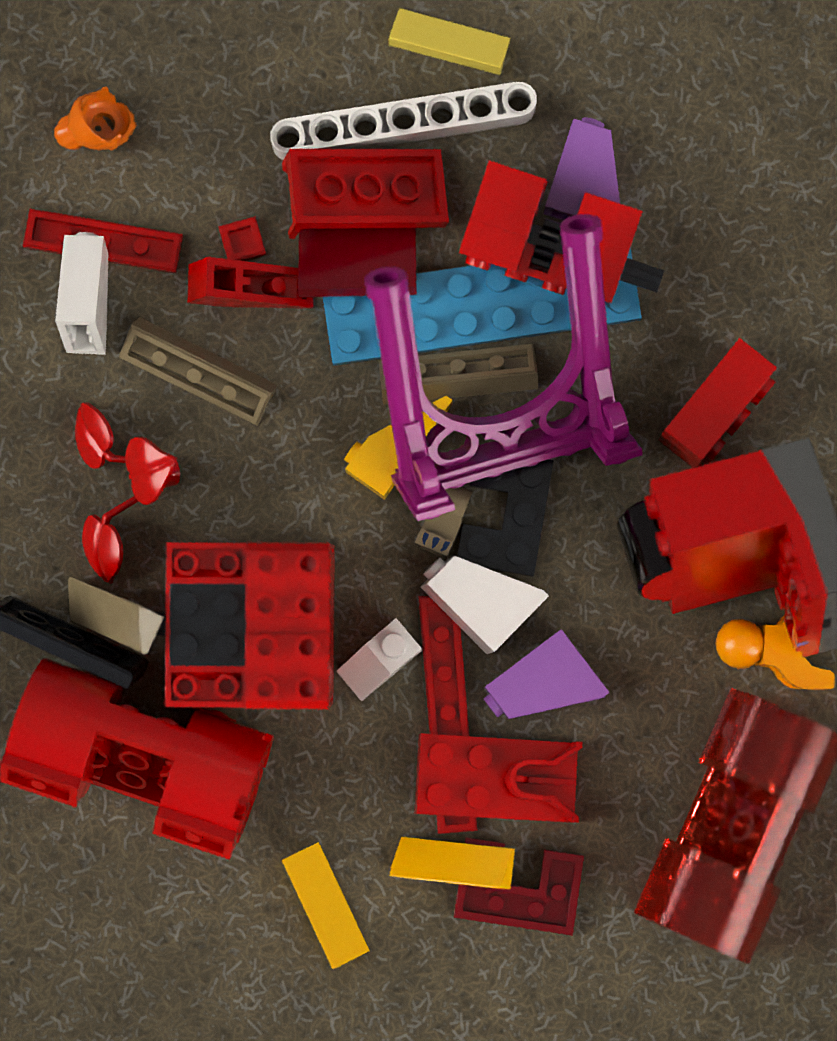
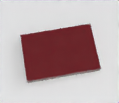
[298,228,417,297]

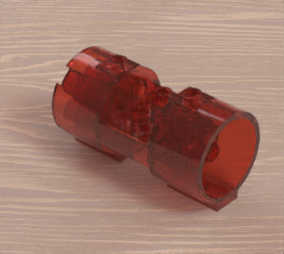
[634,688,837,965]

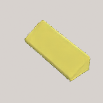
[389,8,511,75]

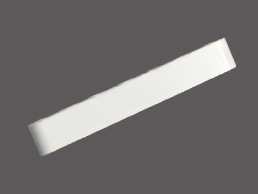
[270,82,537,160]

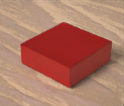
[218,216,267,261]

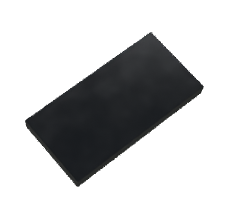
[0,596,149,689]

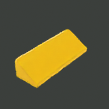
[390,837,515,889]
[282,842,370,969]

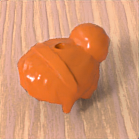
[54,86,137,151]

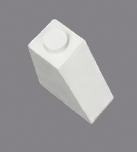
[55,232,108,355]
[420,556,549,654]

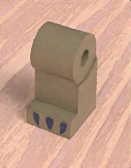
[414,487,473,559]

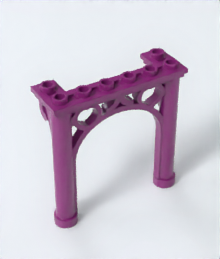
[365,214,643,521]

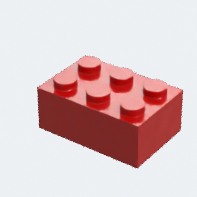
[658,338,777,468]

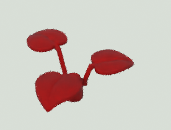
[75,402,180,584]

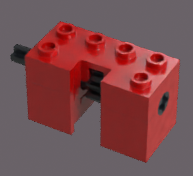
[459,160,665,304]

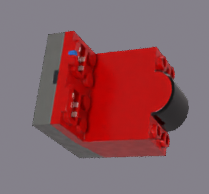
[616,438,837,657]

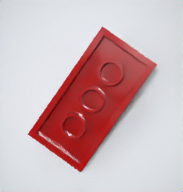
[282,149,449,239]
[415,733,583,823]

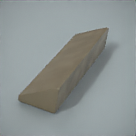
[119,317,278,426]
[379,344,538,405]
[68,577,163,654]

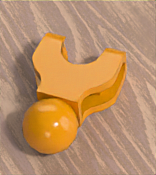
[716,616,835,690]

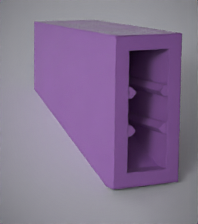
[544,117,620,220]
[483,629,610,720]

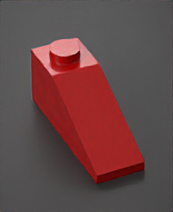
[187,257,314,309]

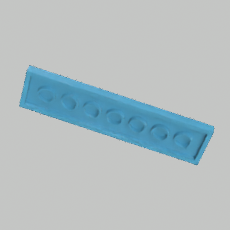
[323,247,642,366]

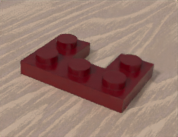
[454,837,584,936]

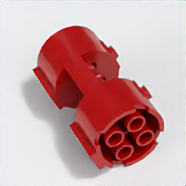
[0,658,274,860]

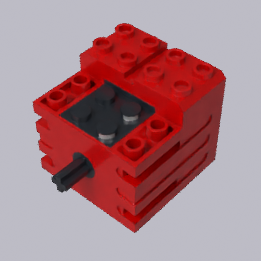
[154,542,335,709]

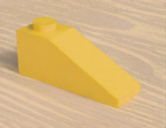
[344,396,453,500]

